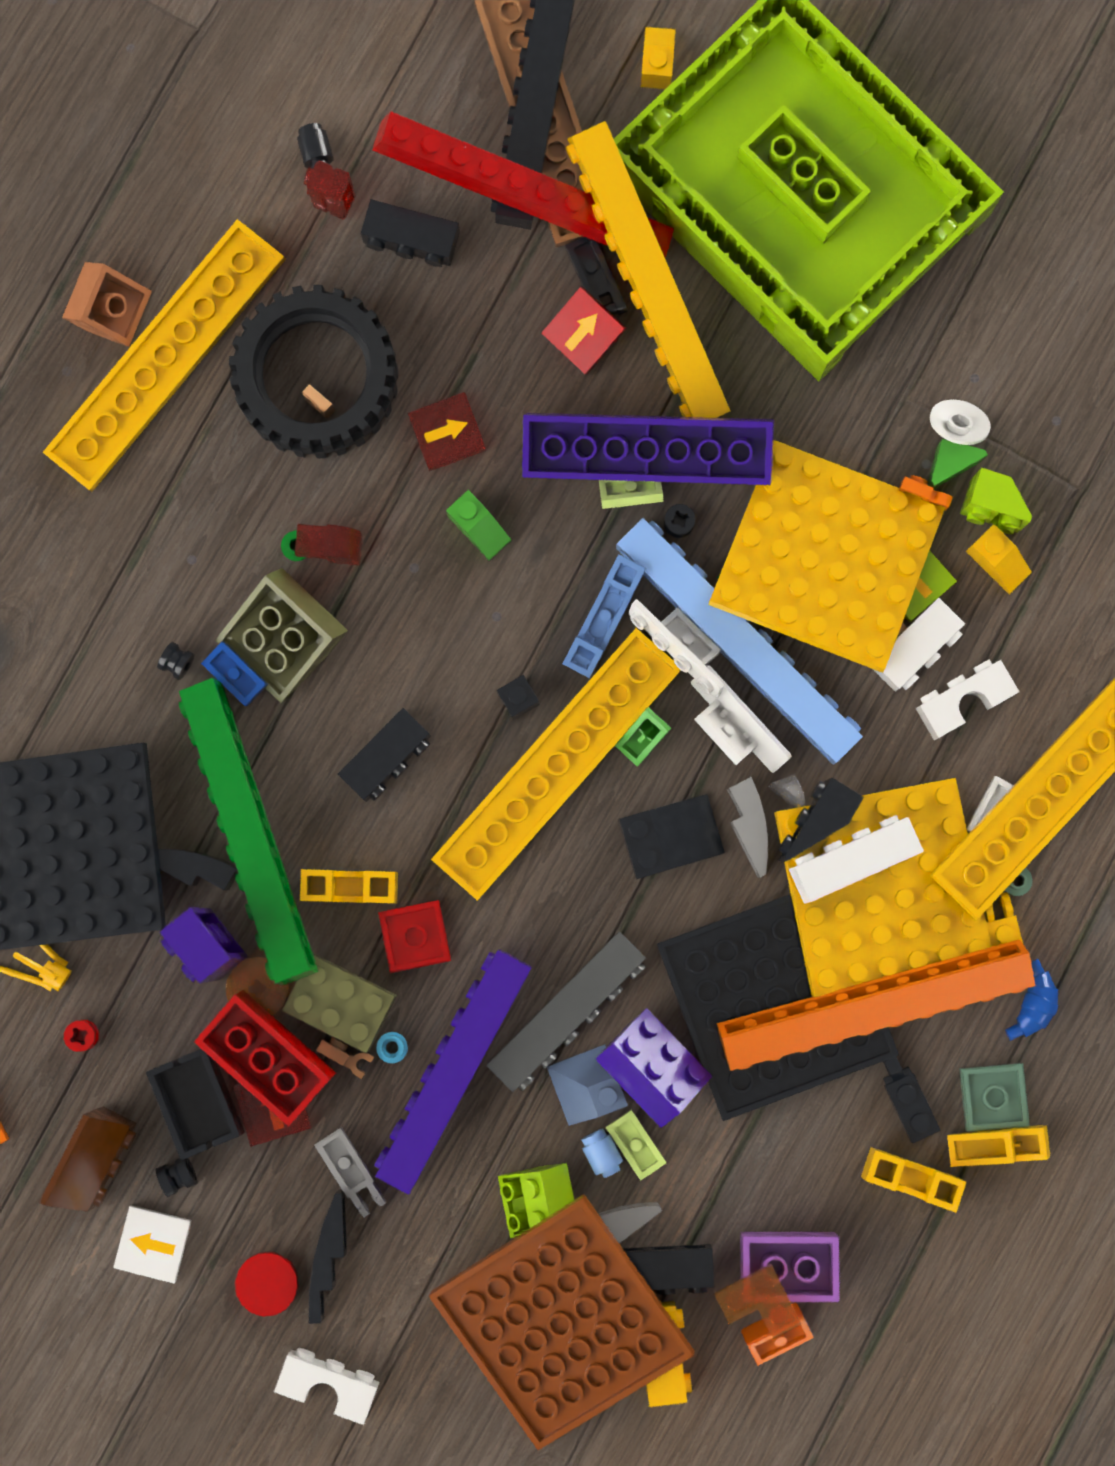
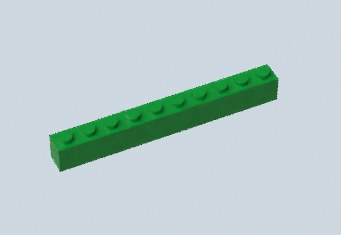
[179,677,319,985]

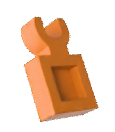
[899,475,953,511]

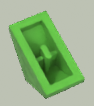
[927,439,988,489]
[615,707,671,767]

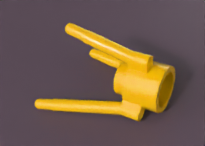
[0,944,72,992]

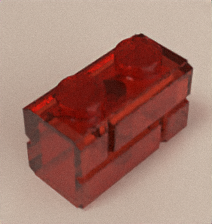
[303,160,356,219]

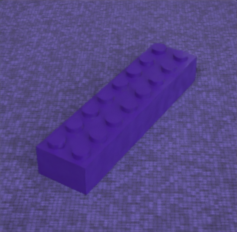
[522,413,774,485]
[374,949,532,1195]

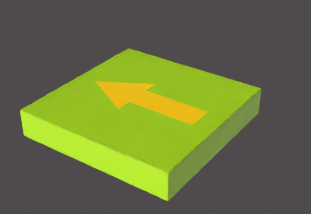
[905,550,957,623]

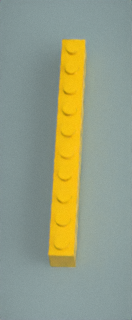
[566,121,730,418]

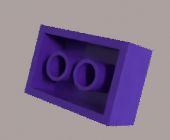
[595,1008,712,1128]

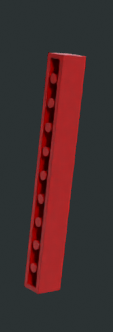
[372,112,675,257]

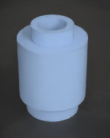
[581,1128,623,1178]

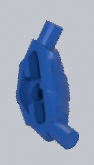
[1005,959,1058,1041]

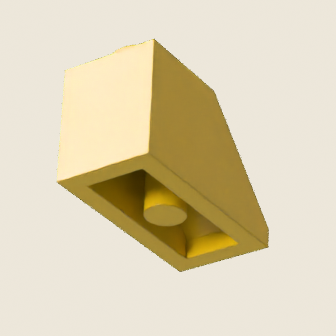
[641,27,675,89]
[966,524,1032,594]

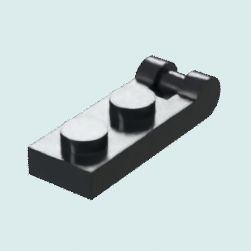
[565,237,628,315]

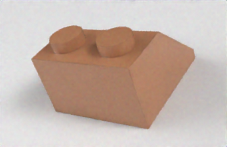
[62,262,152,347]

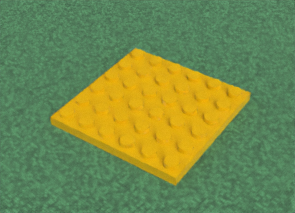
[708,440,945,673]
[774,778,992,997]

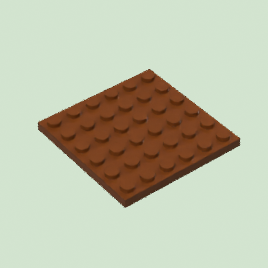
[429,1194,695,1450]

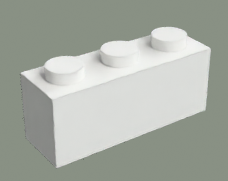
[873,598,965,692]

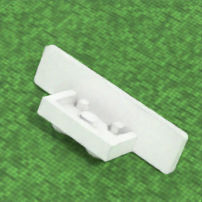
[629,599,724,698]
[691,665,792,773]

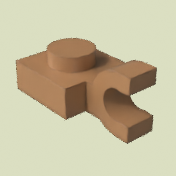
[316,1036,375,1079]

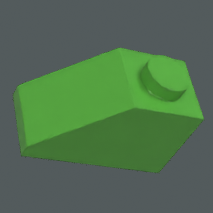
[446,490,511,561]

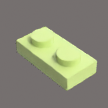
[599,480,663,509]
[606,1109,666,1181]

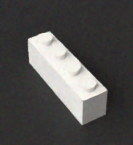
[789,815,924,904]

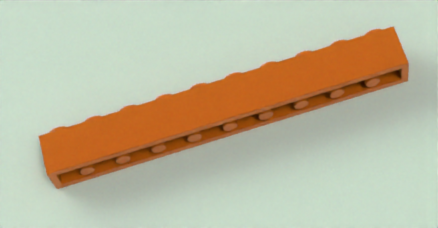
[717,939,1036,1071]

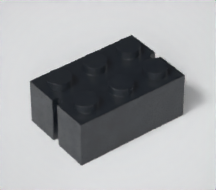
[146,1049,245,1161]

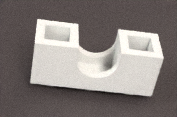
[915,659,1019,740]
[274,1348,379,1425]

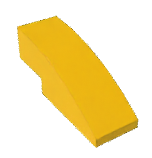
[947,1125,1050,1167]

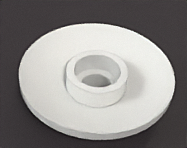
[930,400,990,445]

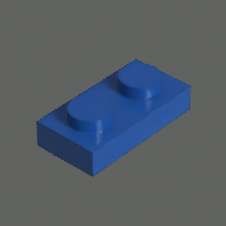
[201,641,268,706]

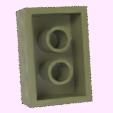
[282,954,397,1053]

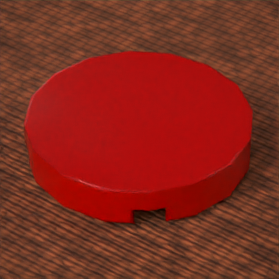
[235,1251,299,1317]

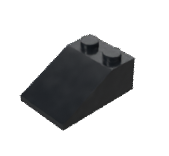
[618,794,725,880]

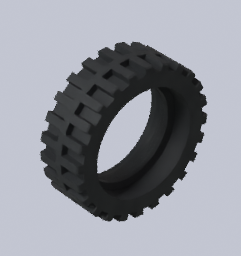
[229,285,399,459]

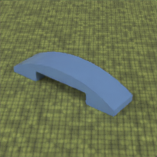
[562,554,646,678]

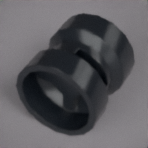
[155,1158,198,1197]

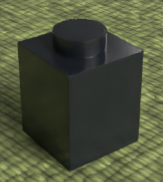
[497,675,539,720]

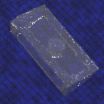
[768,775,806,808]

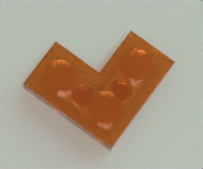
[714,1264,801,1339]

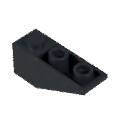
[778,777,864,863]

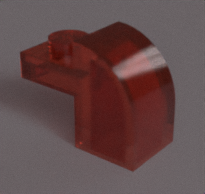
[295,524,363,565]

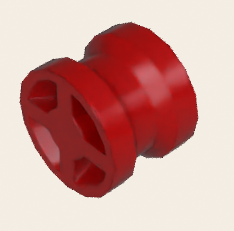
[63,1020,100,1052]

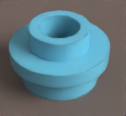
[376,1032,408,1063]

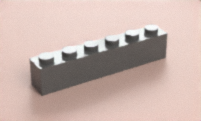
[486,931,646,1092]

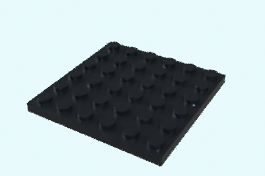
[0,743,166,950]
[657,894,899,1121]

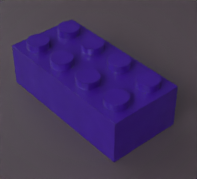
[160,908,248,983]

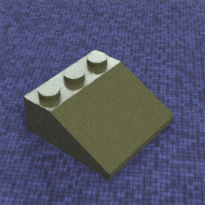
[215,568,348,703]

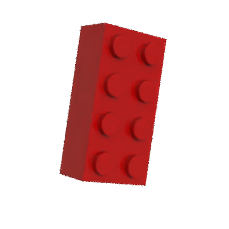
[194,990,336,1127]

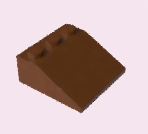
[39,1107,136,1212]

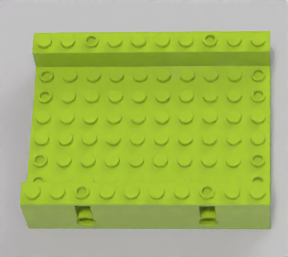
[614,0,1004,382]

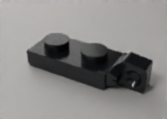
[883,1057,941,1144]

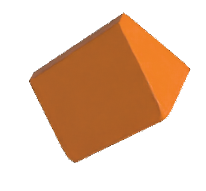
[741,1303,814,1366]

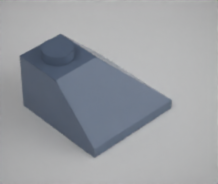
[547,1044,628,1126]

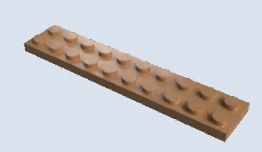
[474,0,591,248]

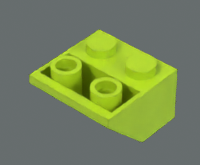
[960,468,1032,534]
[498,1163,574,1238]

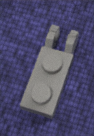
[314,1127,386,1217]

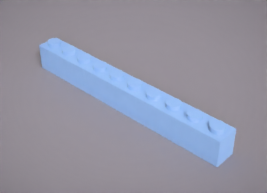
[616,518,863,765]

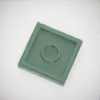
[959,1063,1030,1132]

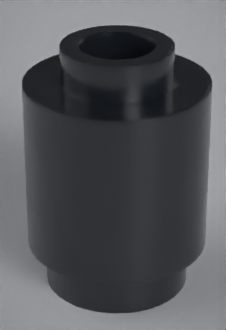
[297,123,334,172]

